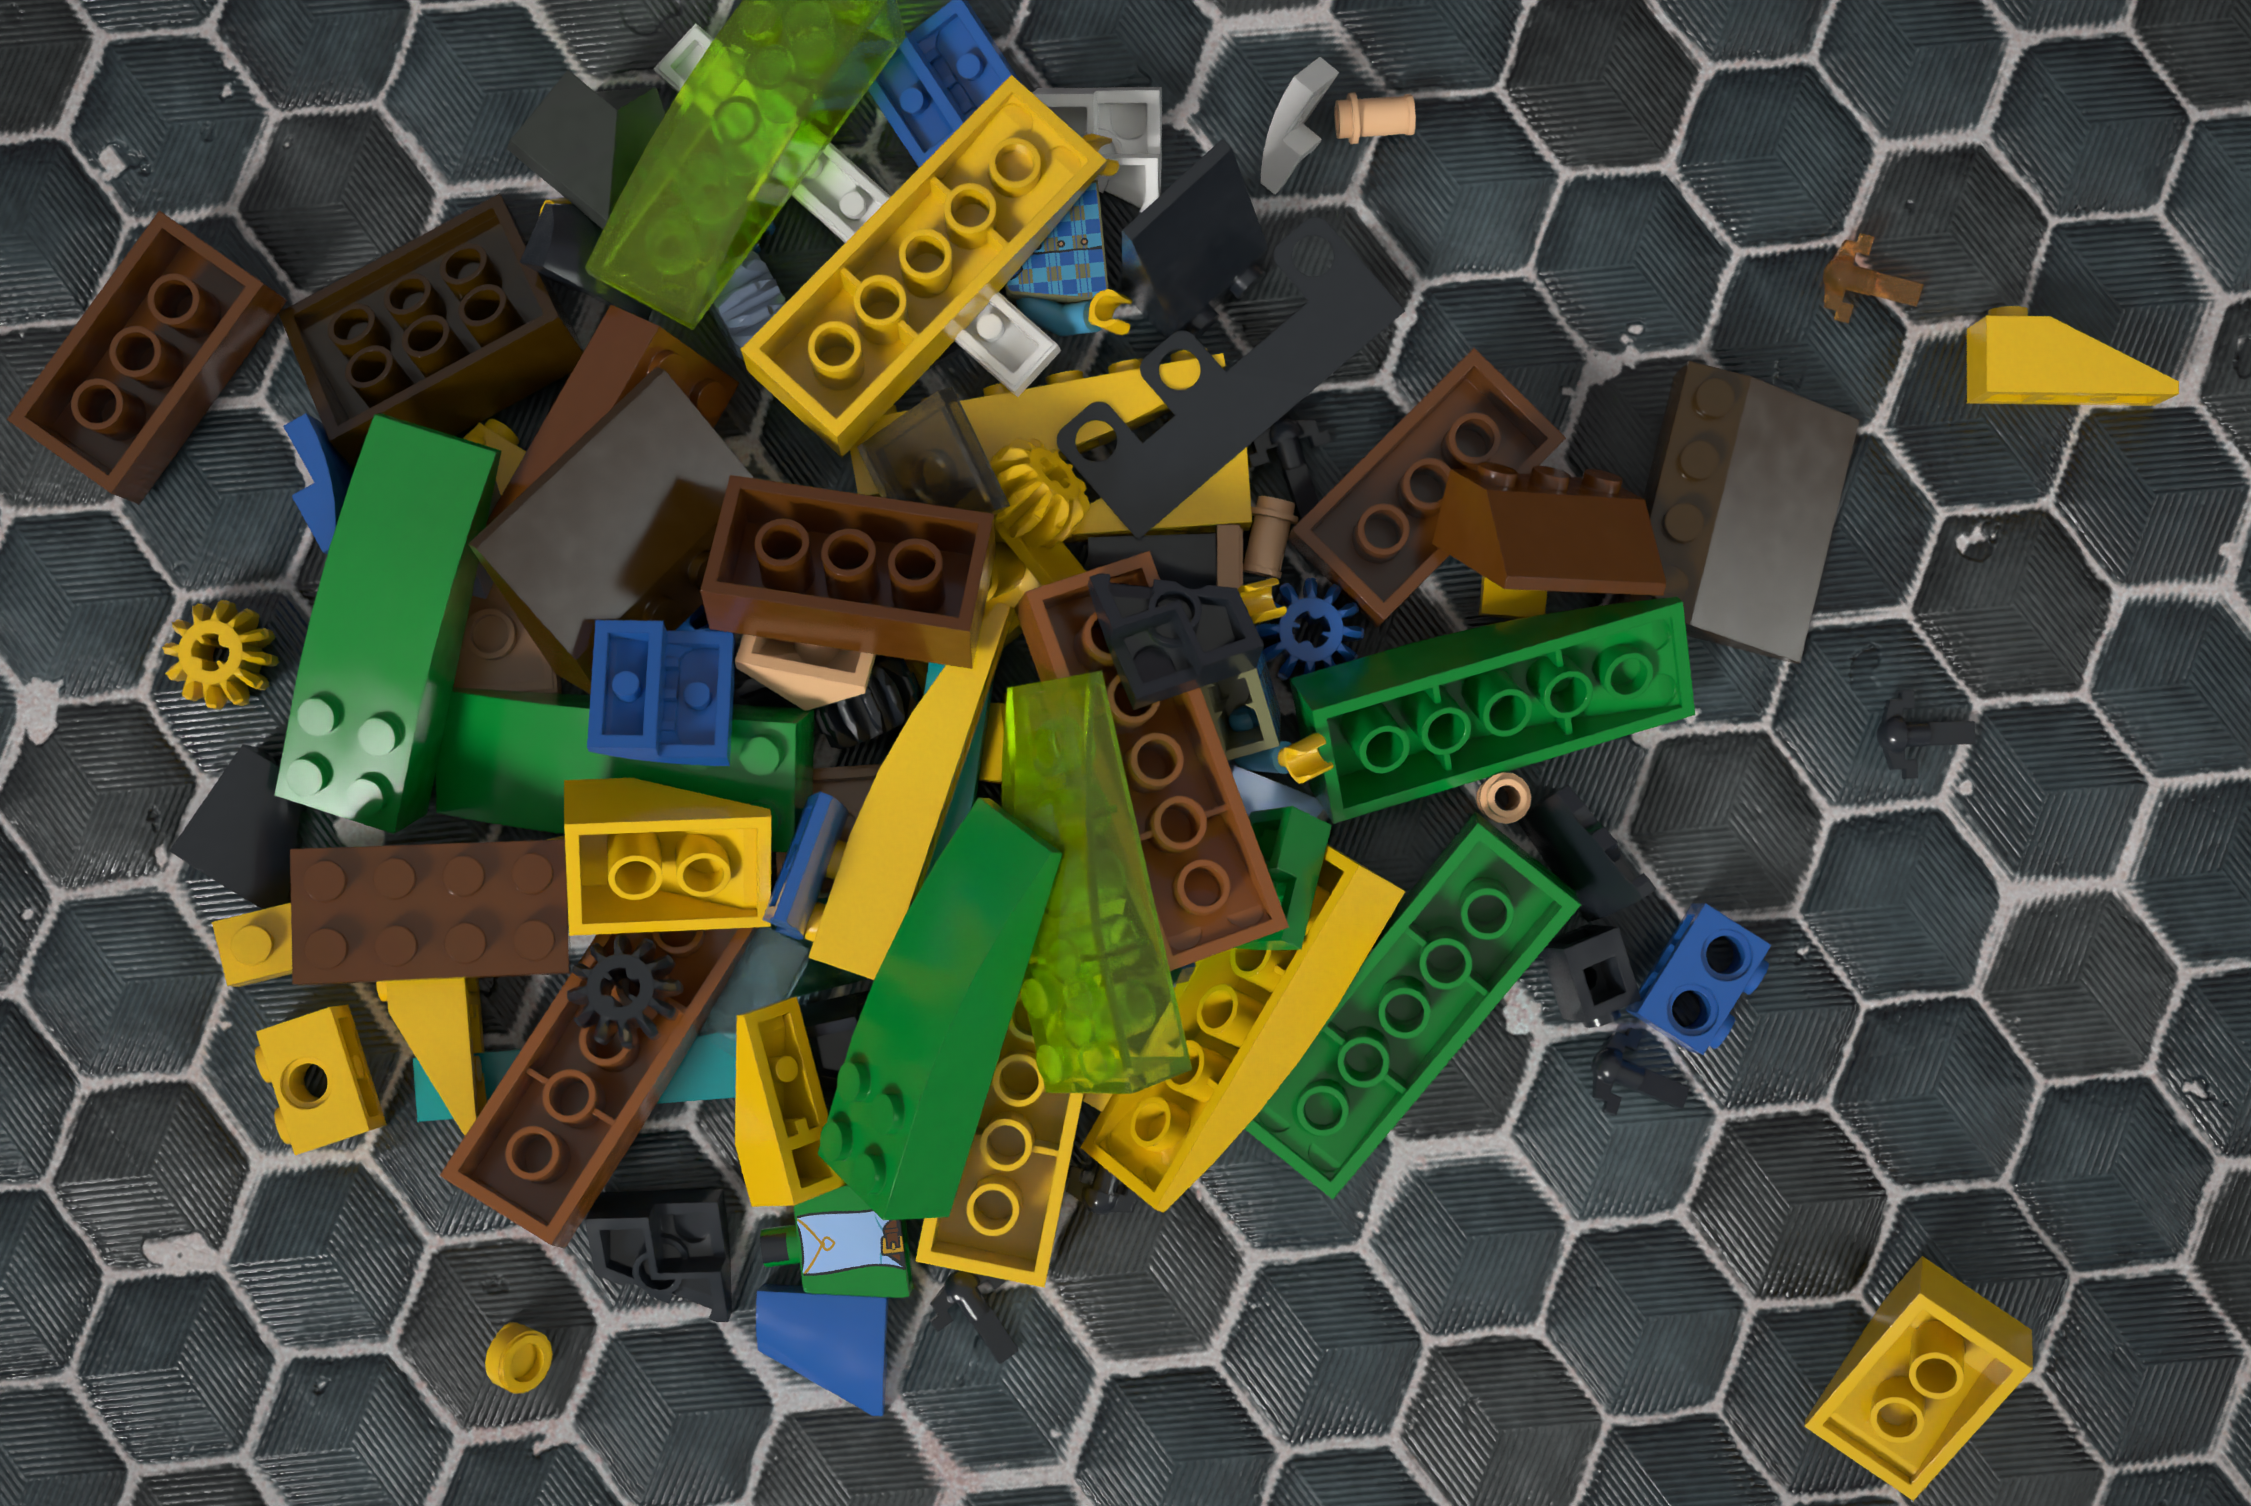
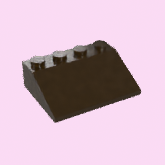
[279,193,584,470]
[1617,361,1859,664]
[468,366,753,694]

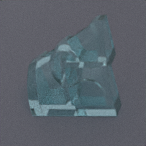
[700,927,811,1058]

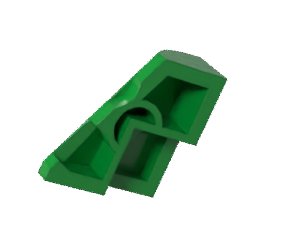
[1234,806,1332,950]

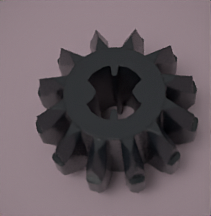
[814,657,922,749]
[567,934,683,1049]

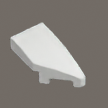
[1261,57,1339,194]

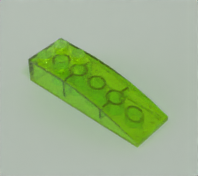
[585,0,906,330]
[1002,670,1192,1094]

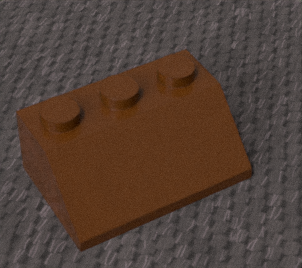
[1432,462,1667,596]

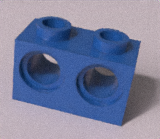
[1625,903,1771,1055]

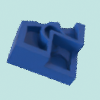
[756,1284,889,1416]

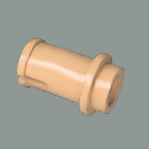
[1334,93,1416,144]
[1243,496,1299,579]
[1476,772,1531,824]

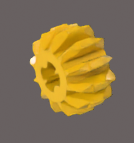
[977,437,1090,549]
[162,600,279,710]

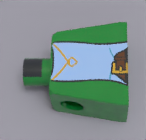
[760,1184,914,1298]

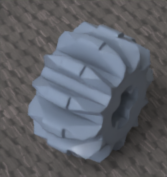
[698,248,786,360]

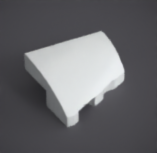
[1032,87,1162,213]

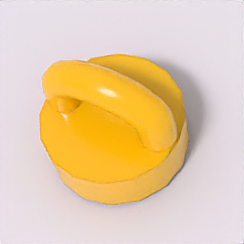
[485,1322,553,1394]

